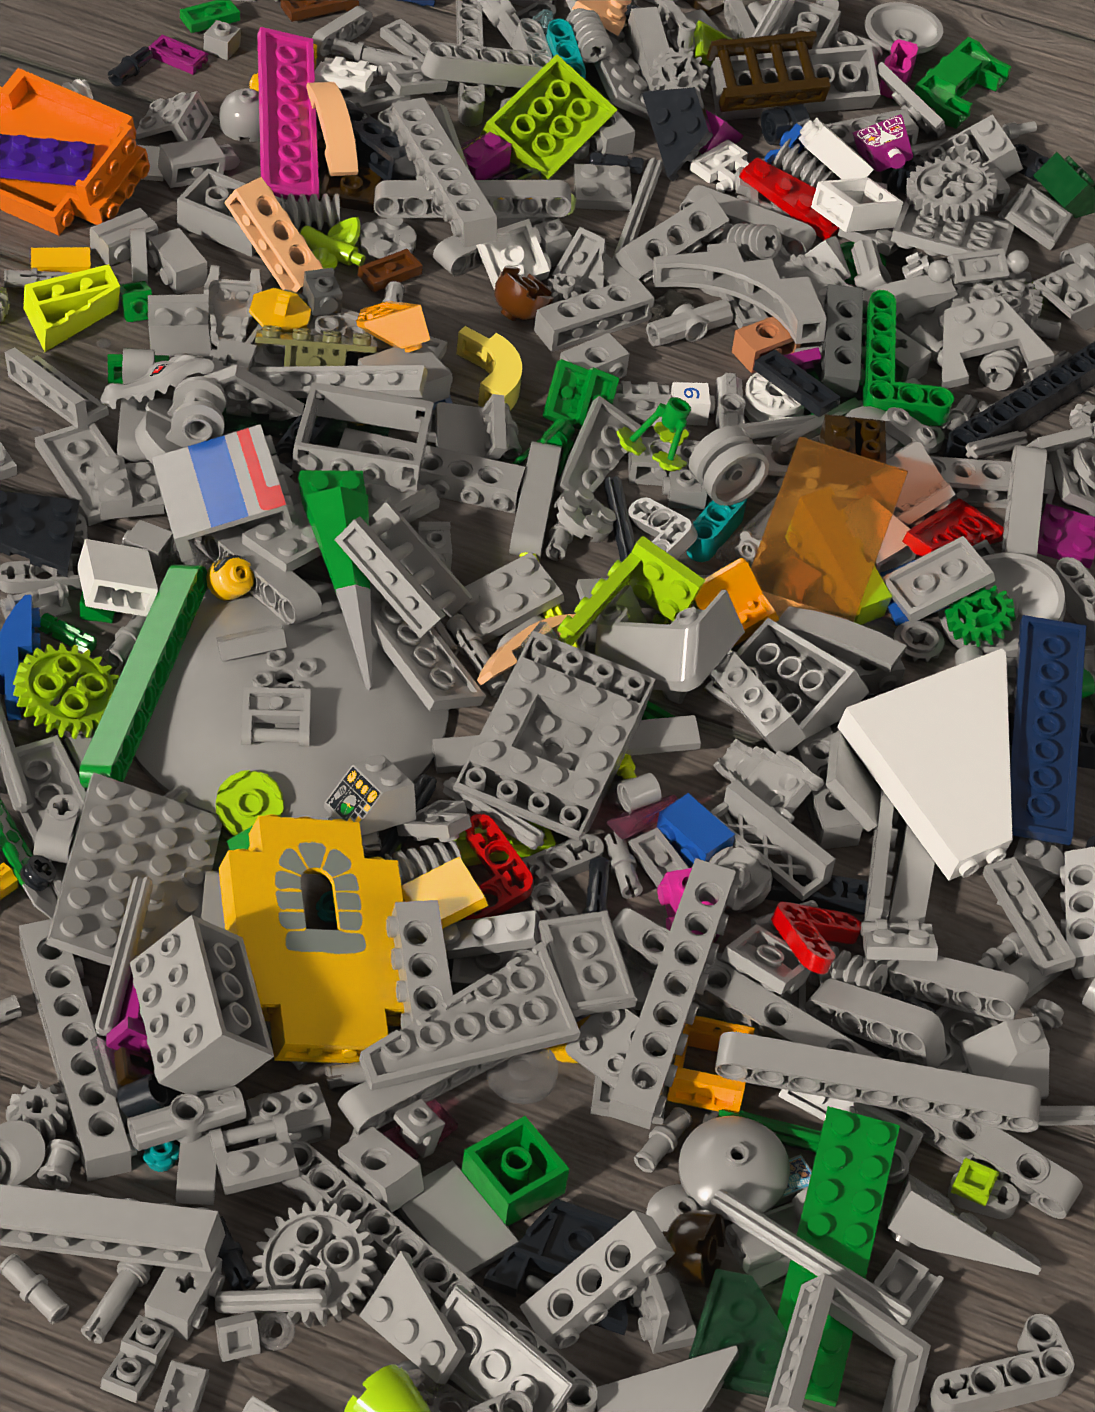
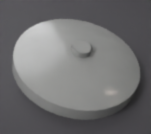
[938,553,1066,658]

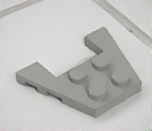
[942,296,1054,389]

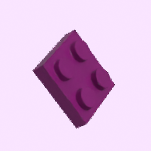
[1037,503,1095,569]

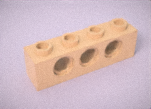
[224,177,323,294]

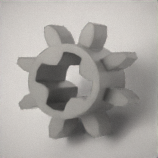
[902,252,934,279]
[547,274,581,304]

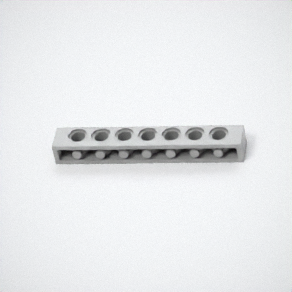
[389,97,497,247]
[607,858,739,1130]
[19,918,137,1182]

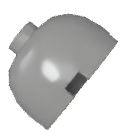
[219,88,260,142]

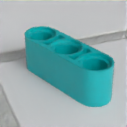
[546,19,586,79]
[686,498,747,562]

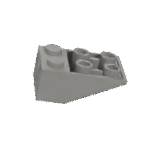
[920,114,1023,179]

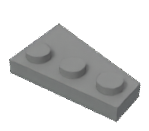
[359,1251,466,1385]

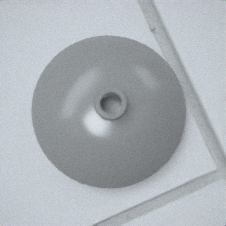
[865,2,943,55]
[678,1116,790,1220]

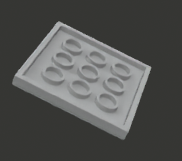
[890,197,1015,257]

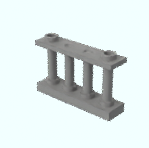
[334,500,473,638]

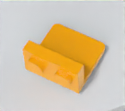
[694,558,779,647]

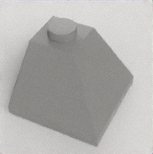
[959,1016,1050,1100]

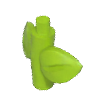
[300,217,366,269]

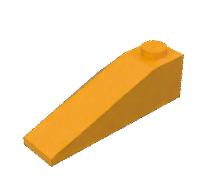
[356,301,430,352]

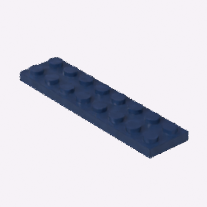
[1010,615,1086,845]

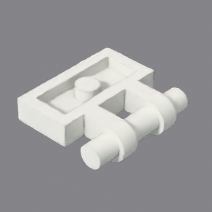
[314,56,378,93]
[690,140,749,193]

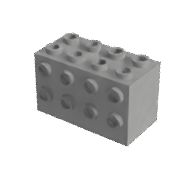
[130,915,274,1097]

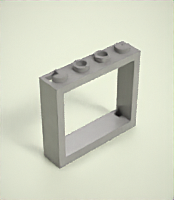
[292,382,434,491]
[765,1273,931,1412]

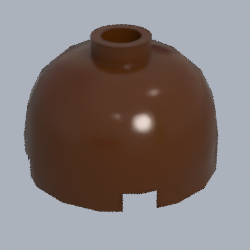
[494,265,554,321]

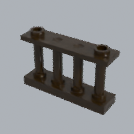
[707,31,831,112]

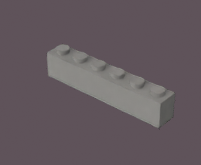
[0,1184,225,1273]

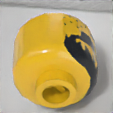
[206,555,255,601]

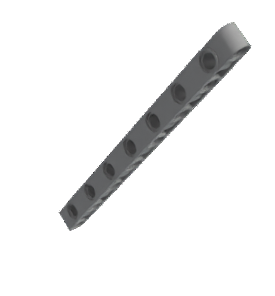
[612,908,1083,1219]

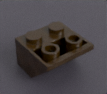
[819,414,886,486]

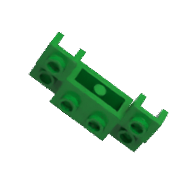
[914,37,1012,129]

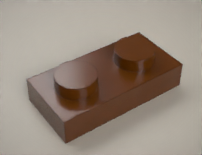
[358,249,423,293]

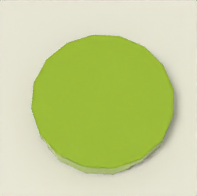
[215,770,284,836]

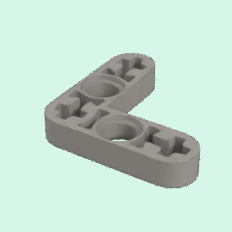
[628,497,698,560]
[0,513,88,594]
[513,834,604,921]

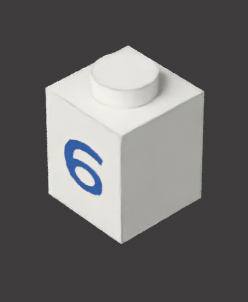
[671,382,715,426]

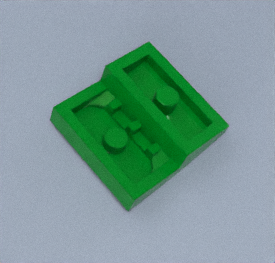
[542,359,619,430]

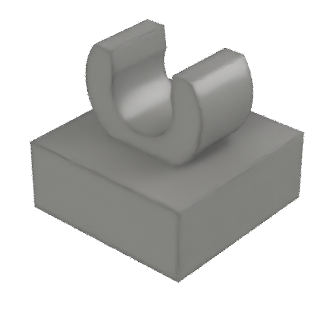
[215,1312,261,1362]

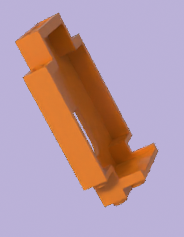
[0,68,150,236]

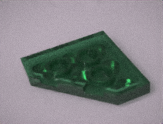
[688,1269,787,1398]

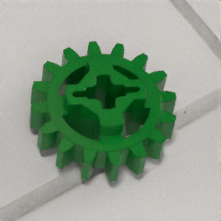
[945,585,1016,647]

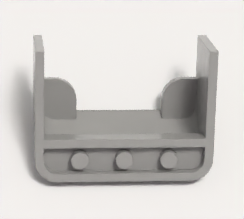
[595,585,745,692]

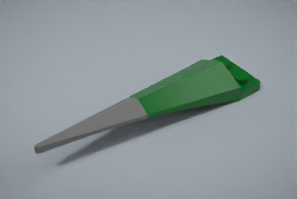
[298,470,373,690]

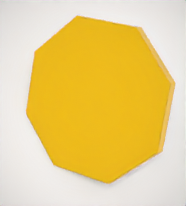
[249,288,311,332]

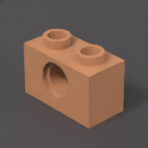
[732,316,801,373]

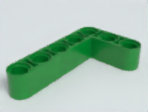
[863,290,954,426]

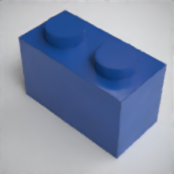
[656,793,735,867]

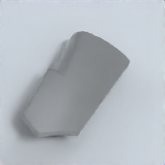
[725,1188,886,1289]

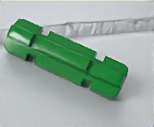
[38,613,97,654]

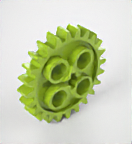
[13,643,119,739]

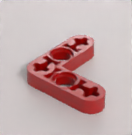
[464,814,533,920]
[771,902,861,974]

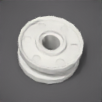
[744,373,805,423]

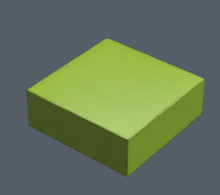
[951,1157,999,1207]

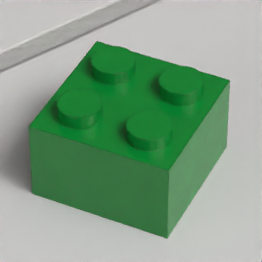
[462,1116,569,1227]

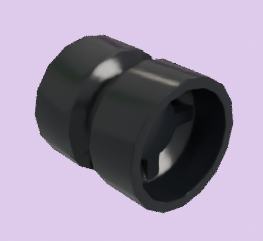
[761,103,810,145]

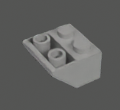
[1033,263,1095,330]

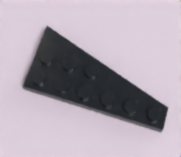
[0,490,80,577]

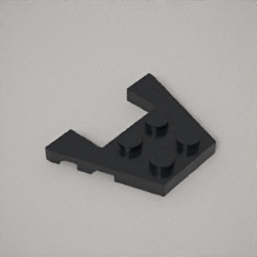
[483,1198,628,1336]

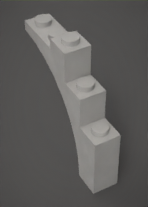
[652,242,827,344]

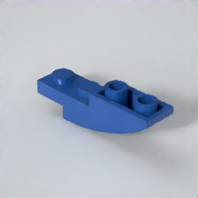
[0,594,41,721]

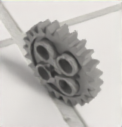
[906,156,997,221]
[948,273,1043,327]
[252,1201,378,1328]

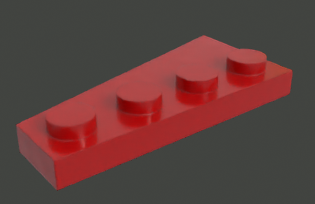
[739,158,840,241]
[902,498,1004,556]

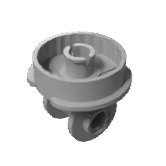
[135,376,226,464]

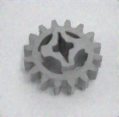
[649,47,709,93]

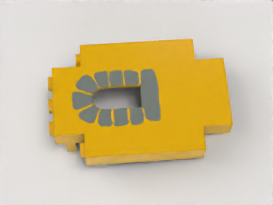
[219,814,414,1063]

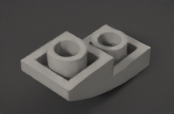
[100,1315,174,1403]

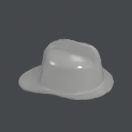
[0,1120,45,1186]

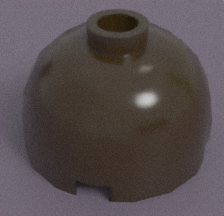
[662,1210,725,1288]

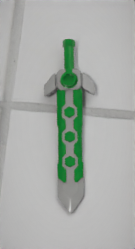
[0,778,58,919]

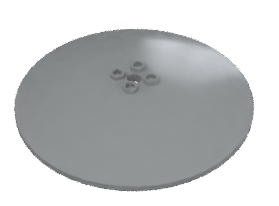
[121,579,449,820]

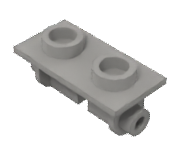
[0,582,72,620]

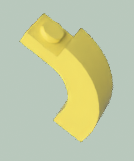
[456,326,522,411]

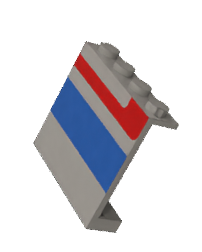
[152,424,296,562]

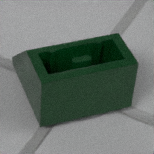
[1033,152,1095,218]

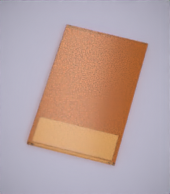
[751,437,908,622]

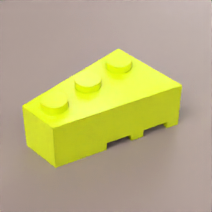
[24,264,120,352]

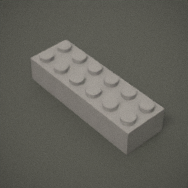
[709,45,881,120]

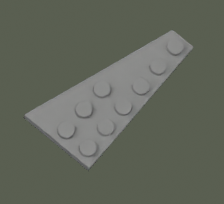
[359,941,580,1091]

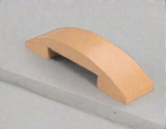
[306,82,358,176]
[477,614,575,686]

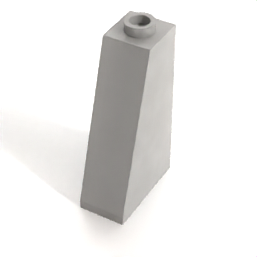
[624,7,669,91]

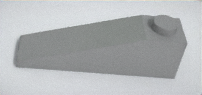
[887,1174,1042,1275]

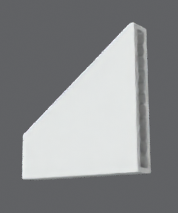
[837,648,1012,881]

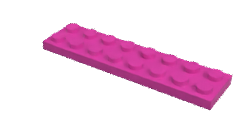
[257,27,319,202]

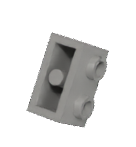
[246,1082,331,1146]

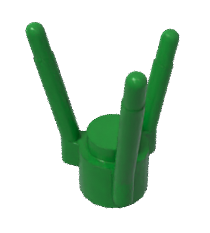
[511,418,575,477]

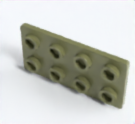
[255,325,377,367]

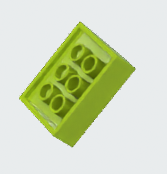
[480,54,618,180]

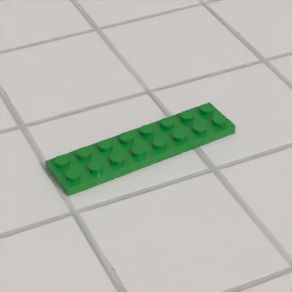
[760,1106,900,1407]

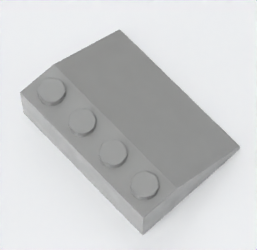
[704,618,869,740]

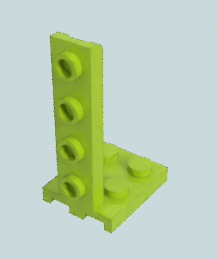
[557,536,706,646]

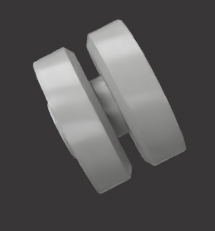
[688,426,770,506]

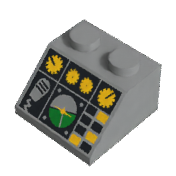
[324,755,416,836]

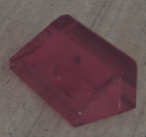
[607,795,677,840]

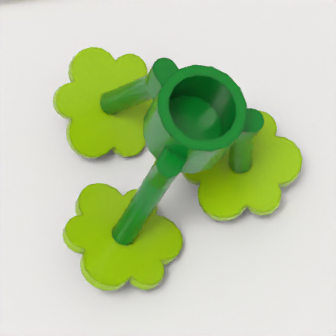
[616,397,691,472]

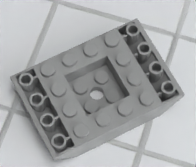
[453,631,656,841]

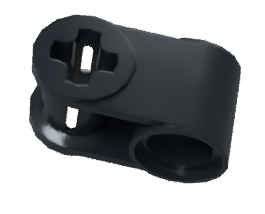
[117,1073,181,1117]

